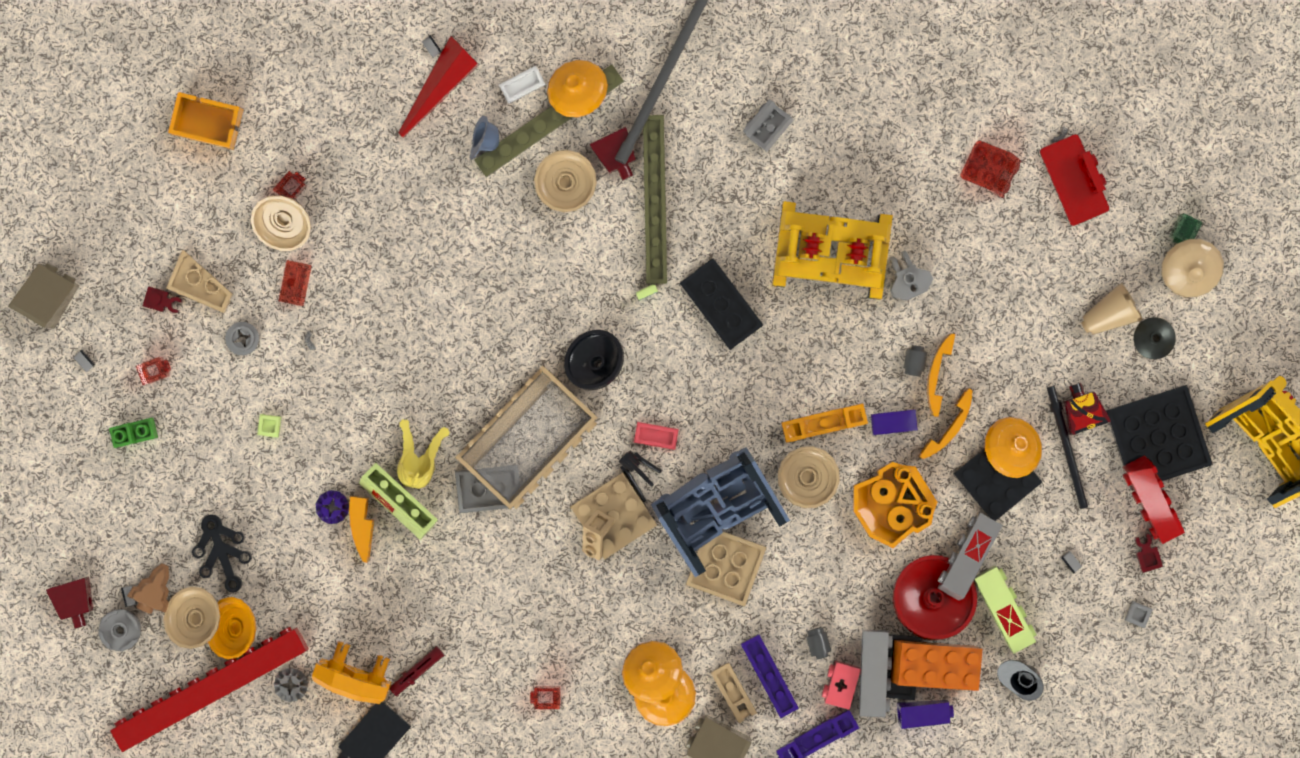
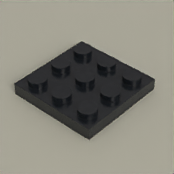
[953,447,1042,521]

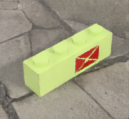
[359,463,438,540]
[974,566,1037,654]

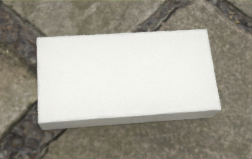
[499,66,546,104]

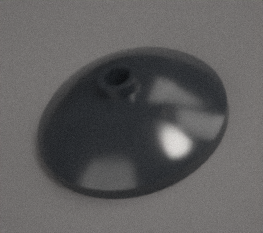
[564,330,624,390]

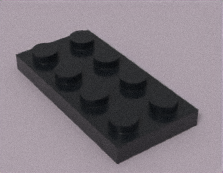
[680,258,763,350]

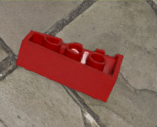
[1122,455,1185,544]

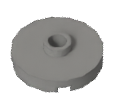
[98,609,141,651]

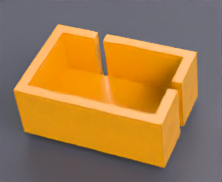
[168,92,244,150]

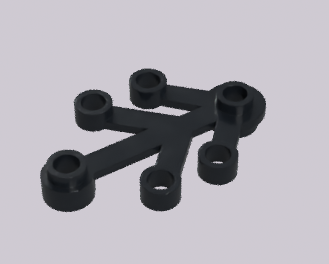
[192,514,252,593]

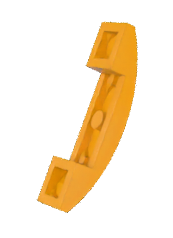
[927,333,956,417]
[918,388,972,459]
[781,403,868,443]

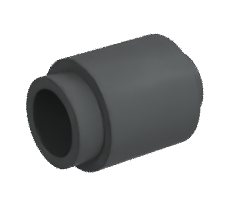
[903,345,928,377]
[806,627,832,659]

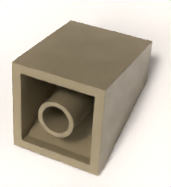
[8,263,80,329]
[685,715,752,758]

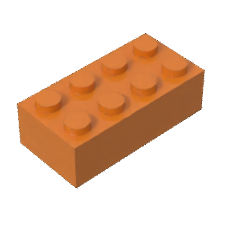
[891,640,983,691]

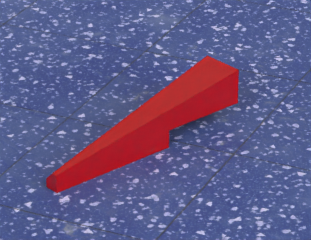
[398,36,479,138]

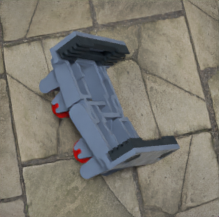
[651,447,790,577]

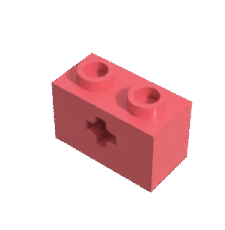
[822,660,861,710]

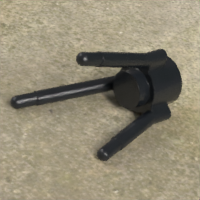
[619,450,662,502]

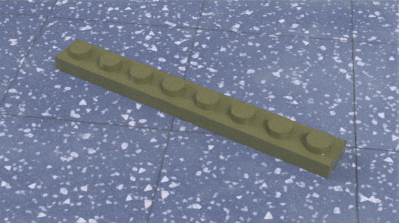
[474,64,624,178]
[643,115,667,284]

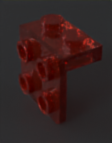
[960,141,1021,198]

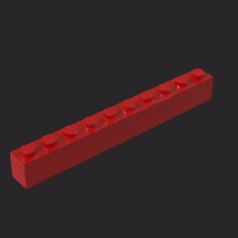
[110,627,309,752]

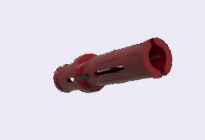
[390,646,445,697]

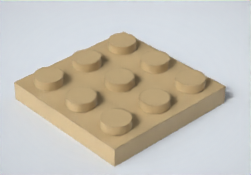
[570,472,657,559]
[686,531,767,607]

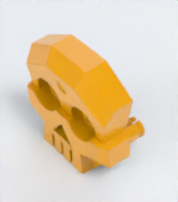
[853,462,938,548]
[312,641,392,704]

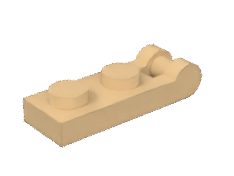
[711,662,757,723]

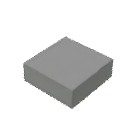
[1124,601,1153,628]

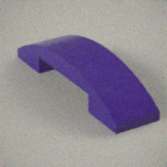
[776,710,860,758]

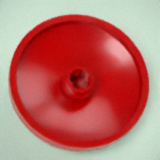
[893,555,977,640]

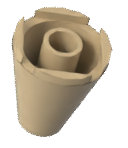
[1081,283,1143,335]

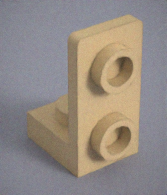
[582,510,614,560]

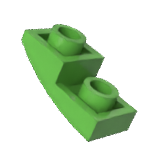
[109,418,158,448]

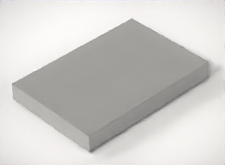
[455,465,522,513]

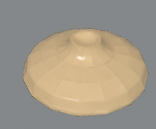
[534,150,597,212]
[250,195,311,251]
[1161,239,1224,297]
[778,446,840,508]
[163,587,220,649]

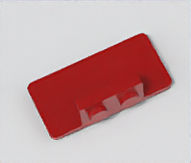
[1040,134,1109,226]

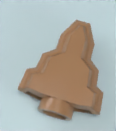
[127,563,169,614]

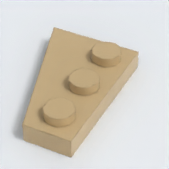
[166,250,233,313]

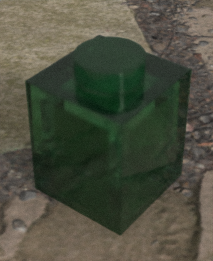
[1169,213,1203,244]

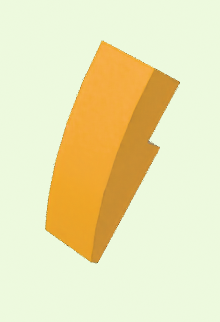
[349,496,375,563]

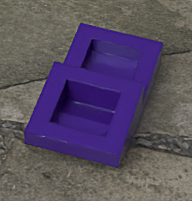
[871,409,918,435]

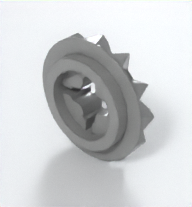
[225,322,259,355]
[274,668,308,702]

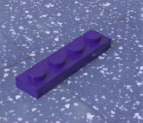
[741,634,799,719]

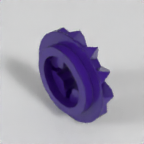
[315,490,349,524]

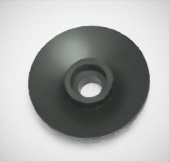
[1133,317,1176,359]

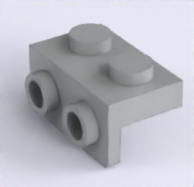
[743,99,794,152]

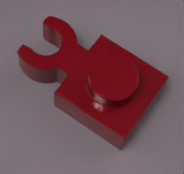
[142,286,183,313]
[1134,533,1163,573]

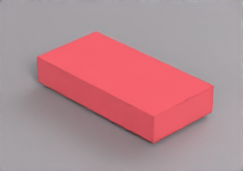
[634,422,679,450]

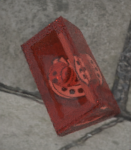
[279,260,312,306]

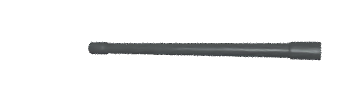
[614,0,708,164]

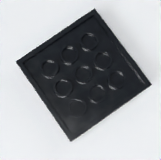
[1105,385,1213,491]

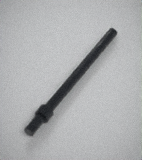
[1047,386,1088,509]

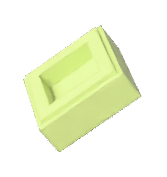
[636,284,658,301]
[257,414,282,438]

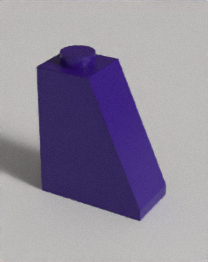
[897,700,954,729]

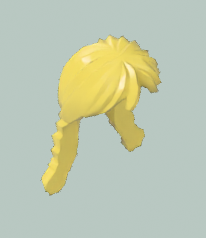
[397,419,450,489]

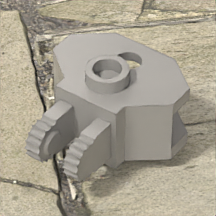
[889,250,933,301]

